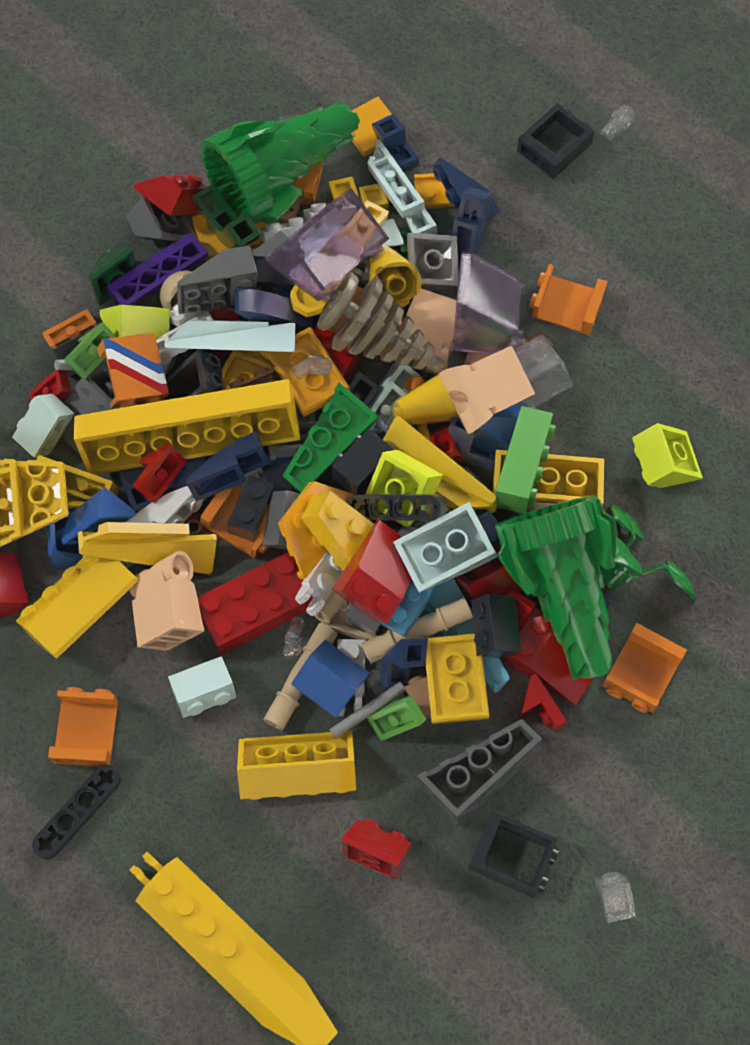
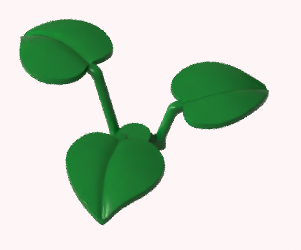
[601,504,696,603]

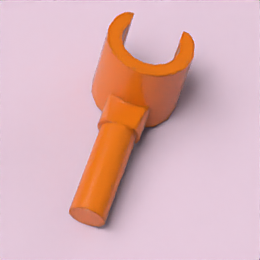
[404,376,426,392]

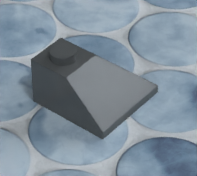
[126,197,199,242]

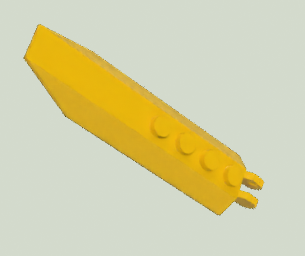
[129,852,338,1045]

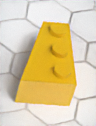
[37,455,120,509]
[301,491,374,571]

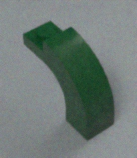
[192,183,261,249]

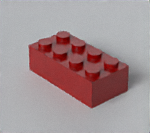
[197,552,313,655]

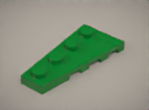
[283,383,379,494]

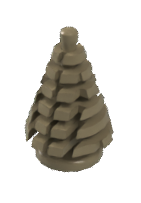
[317,272,446,374]

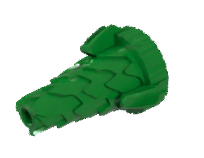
[200,100,360,225]
[495,495,617,680]

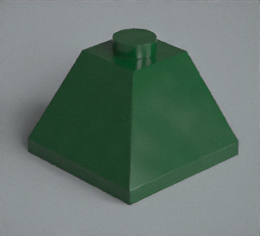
[88,245,137,306]

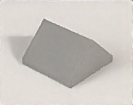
[407,233,459,291]

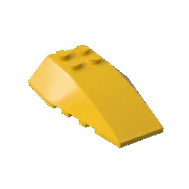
[0,459,69,547]

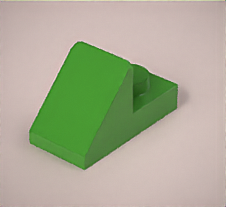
[64,323,116,379]
[367,694,426,741]

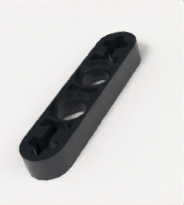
[345,494,447,521]
[32,765,121,859]

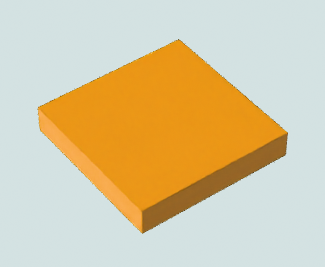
[352,97,392,157]

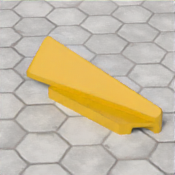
[383,416,497,513]
[77,522,217,574]

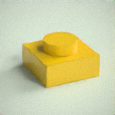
[329,177,359,204]
[359,184,388,209]

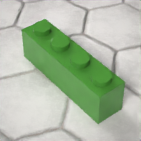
[495,406,556,514]

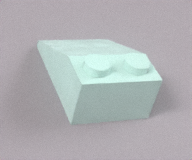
[394,502,498,593]

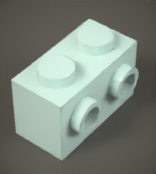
[12,394,74,458]
[168,656,236,718]

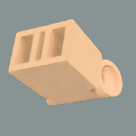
[392,289,466,375]
[438,346,535,434]
[129,551,204,651]

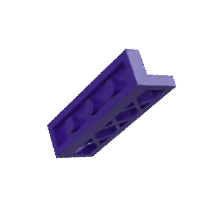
[107,232,209,306]

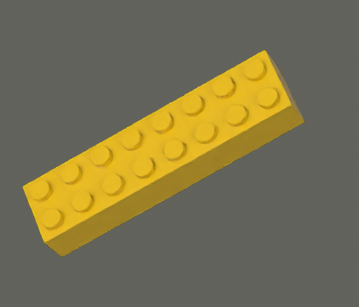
[74,379,301,475]

